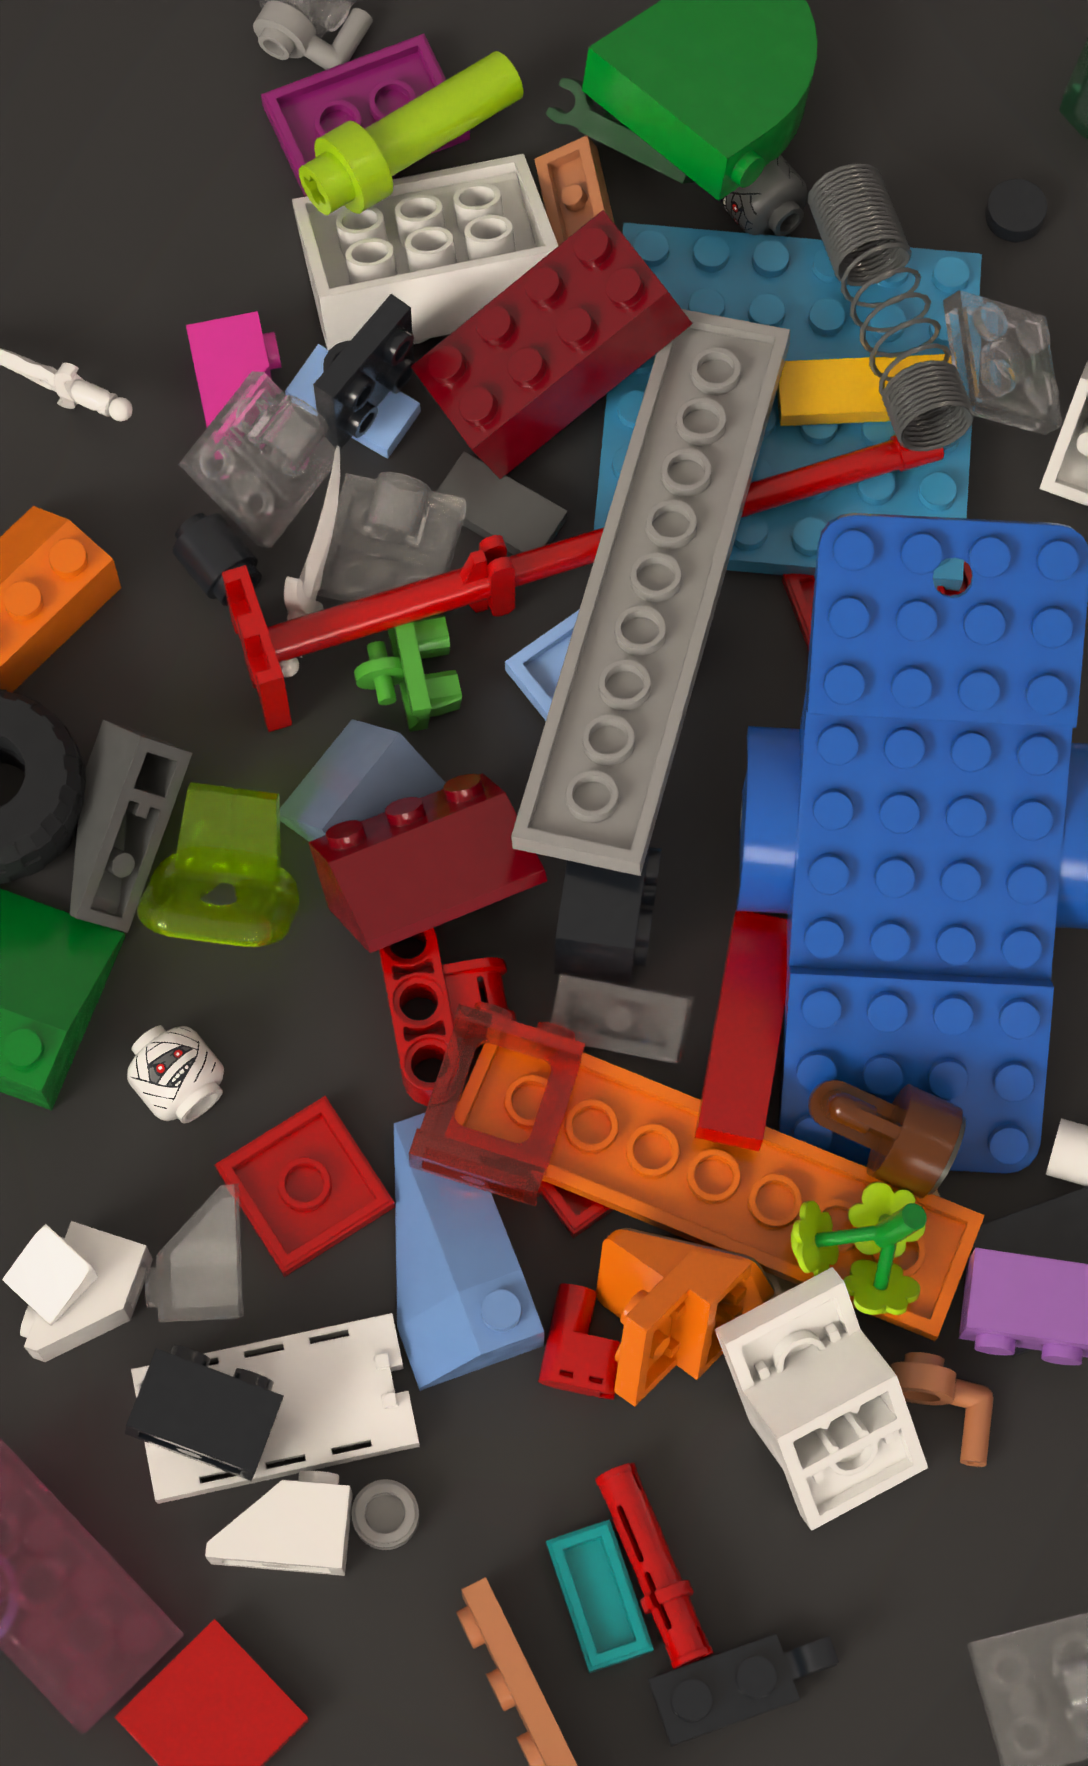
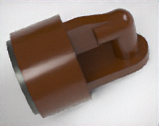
[808,1080,966,1199]

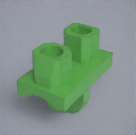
[354,615,462,732]

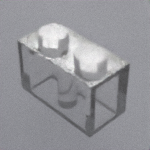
[548,972,695,1064]

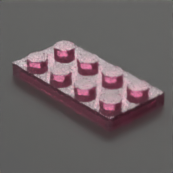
[0,1438,184,1735]

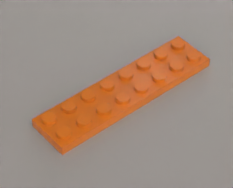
[445,1017,985,1341]

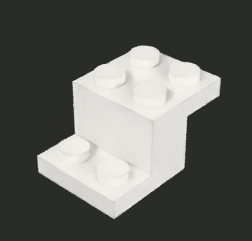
[714,1267,928,1531]

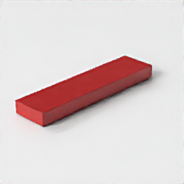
[694,911,787,1152]

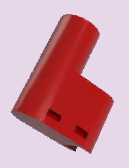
[538,1283,621,1400]

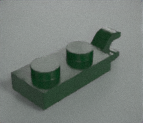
[546,78,694,184]

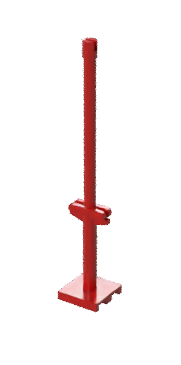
[222,435,944,733]

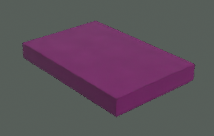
[261,33,470,197]

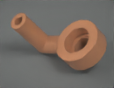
[890,1352,994,1467]

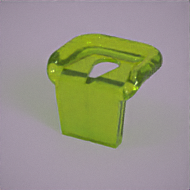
[137,782,299,947]

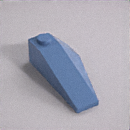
[394,1102,544,1391]

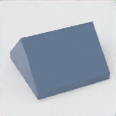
[275,719,446,842]

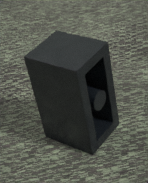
[125,1345,284,1481]

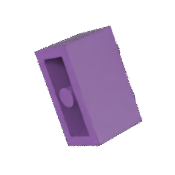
[958,1248,1088,1365]

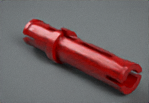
[595,1462,714,1670]

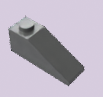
[69,720,193,933]

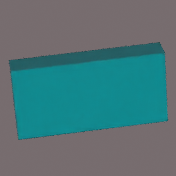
[546,1519,654,1674]

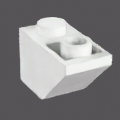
[20,1221,153,1362]

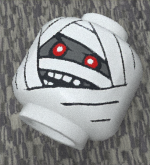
[127,1025,224,1124]

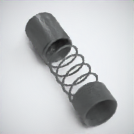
[808,163,975,451]

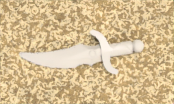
[0,348,133,422]
[279,446,340,677]

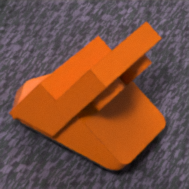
[596,1228,775,1407]

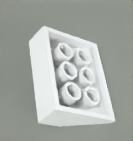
[292,154,558,351]

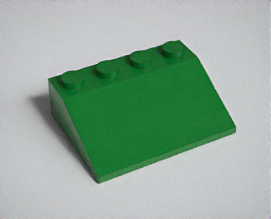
[0,889,126,1111]

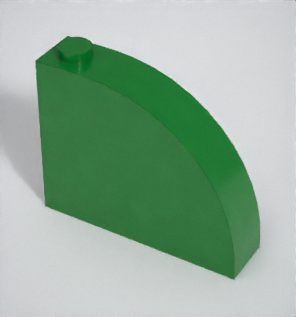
[582,0,818,201]

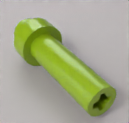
[299,51,524,215]

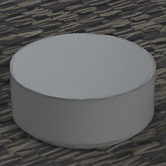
[351,1479,419,1550]

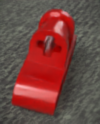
[379,928,518,1106]

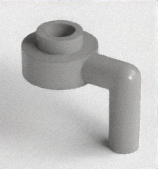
[253,1,373,70]

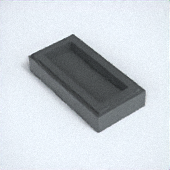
[431,451,568,555]

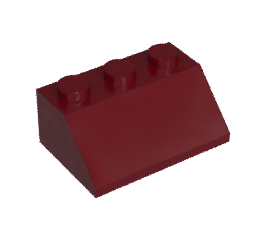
[308,773,548,953]

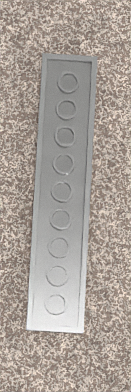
[511,309,790,876]

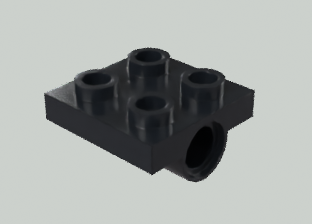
[313,294,414,450]

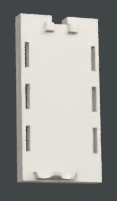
[131,1313,420,1504]

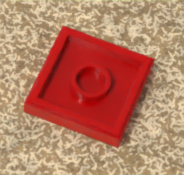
[214,1096,395,1277]
[114,1619,310,1766]

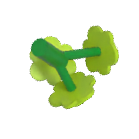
[791,1182,927,1315]

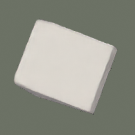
[2,1224,98,1326]

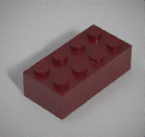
[411,210,693,479]

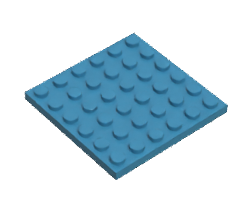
[594,223,982,591]

